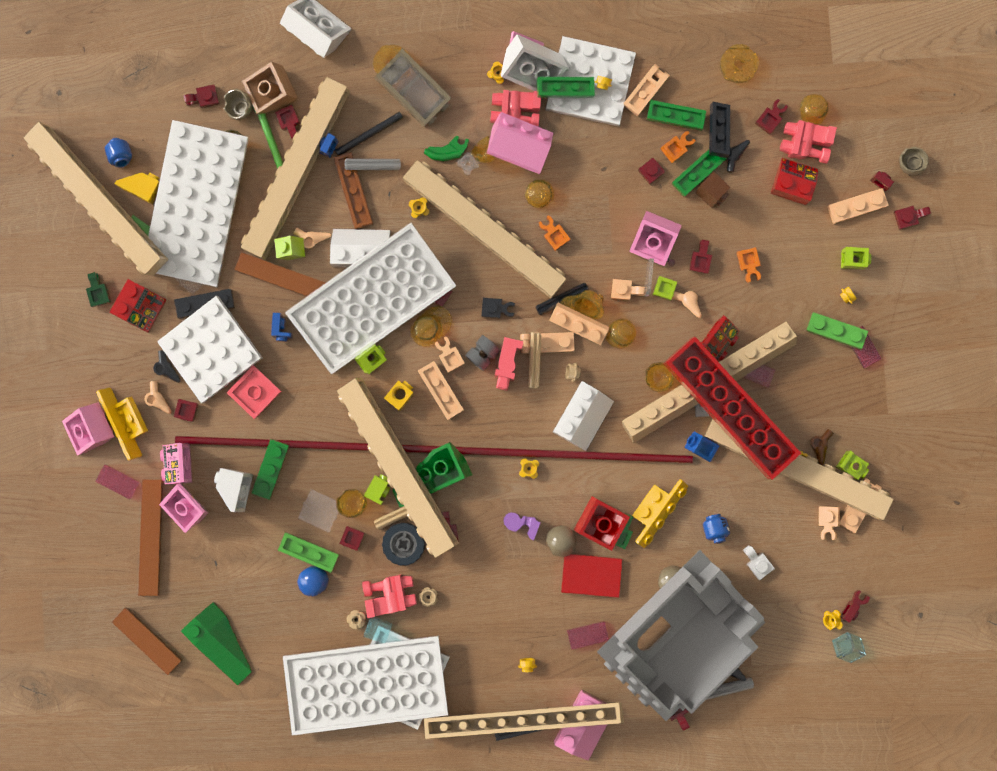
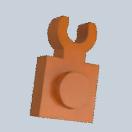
[660,131,696,163]
[539,215,570,251]
[737,247,761,283]

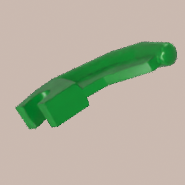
[424,136,469,162]

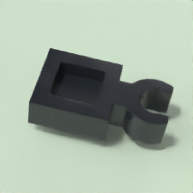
[481,298,515,319]

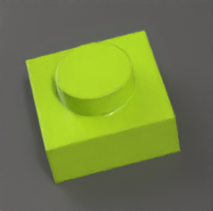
[653,276,677,301]

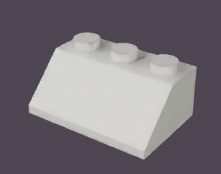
[280,0,351,58]
[501,34,568,91]
[330,229,390,267]
[553,381,614,451]
[214,468,253,512]

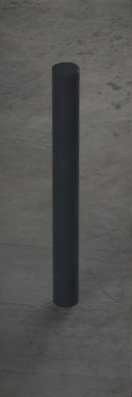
[335,111,403,156]

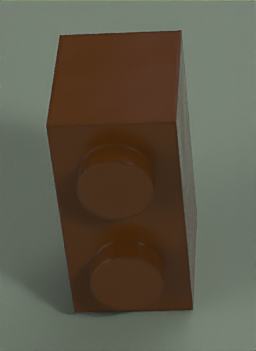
[696,172,731,208]

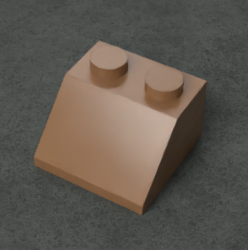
[242,62,298,115]

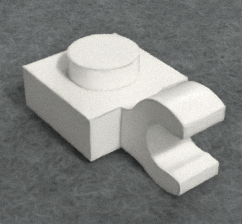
[743,545,775,580]

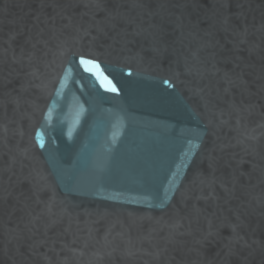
[363,617,393,643]
[832,632,866,663]

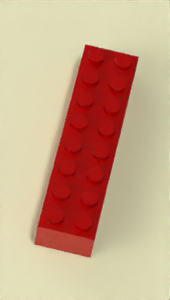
[663,336,801,480]

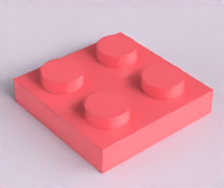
[227,365,282,419]

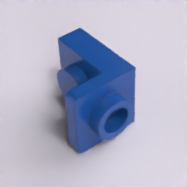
[319,133,339,158]
[271,313,293,342]
[685,431,719,462]

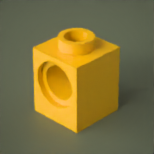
[384,380,414,411]

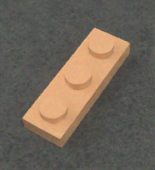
[827,188,889,224]
[549,302,610,345]
[418,361,464,420]

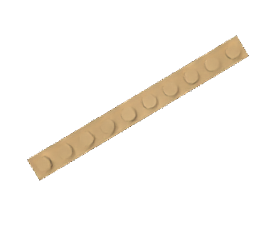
[241,77,350,260]
[24,122,169,276]
[403,160,566,299]
[622,322,797,443]
[337,378,460,558]
[704,419,893,520]
[424,702,624,739]

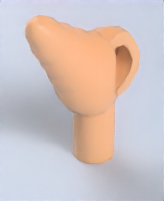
[293,228,331,249]
[672,291,702,318]
[144,381,172,414]

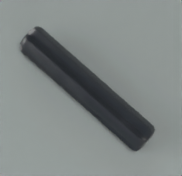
[536,283,589,315]

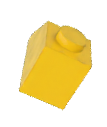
[115,173,160,205]

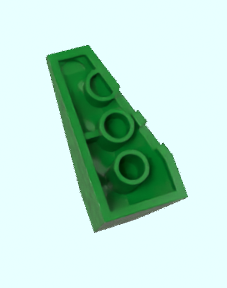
[392,442,473,508]
[181,602,252,686]

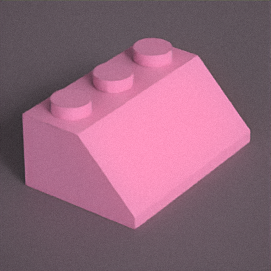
[487,112,553,174]
[554,690,607,760]

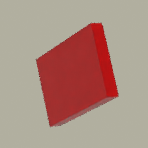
[561,554,622,598]

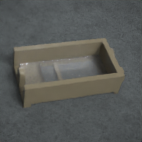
[374,49,451,126]

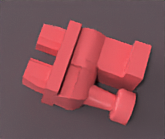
[490,90,541,127]
[780,120,837,164]
[495,337,523,391]
[362,574,417,618]

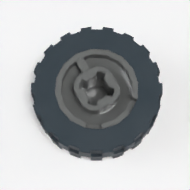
[382,523,425,566]

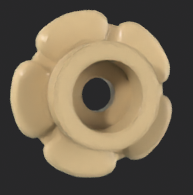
[565,363,581,382]
[419,587,438,607]
[347,610,366,629]

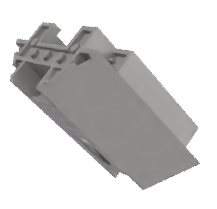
[597,550,765,721]

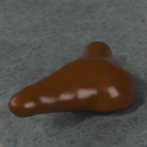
[810,429,834,466]

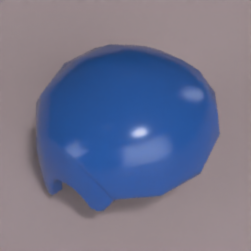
[297,566,329,597]

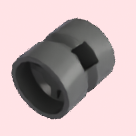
[465,335,501,371]

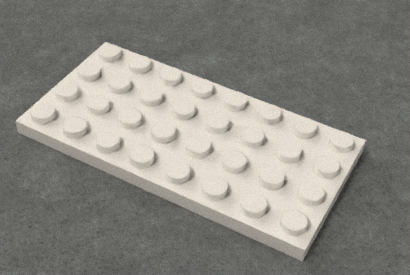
[148,120,249,287]
[285,223,456,374]
[283,636,448,735]

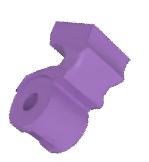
[504,512,540,541]

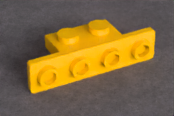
[96,388,148,461]
[632,479,689,548]

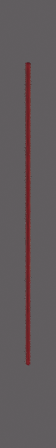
[175,436,693,463]

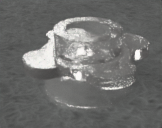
[457,152,479,175]

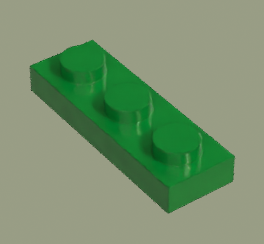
[537,77,595,98]
[647,100,706,131]
[672,150,727,197]
[252,439,290,500]

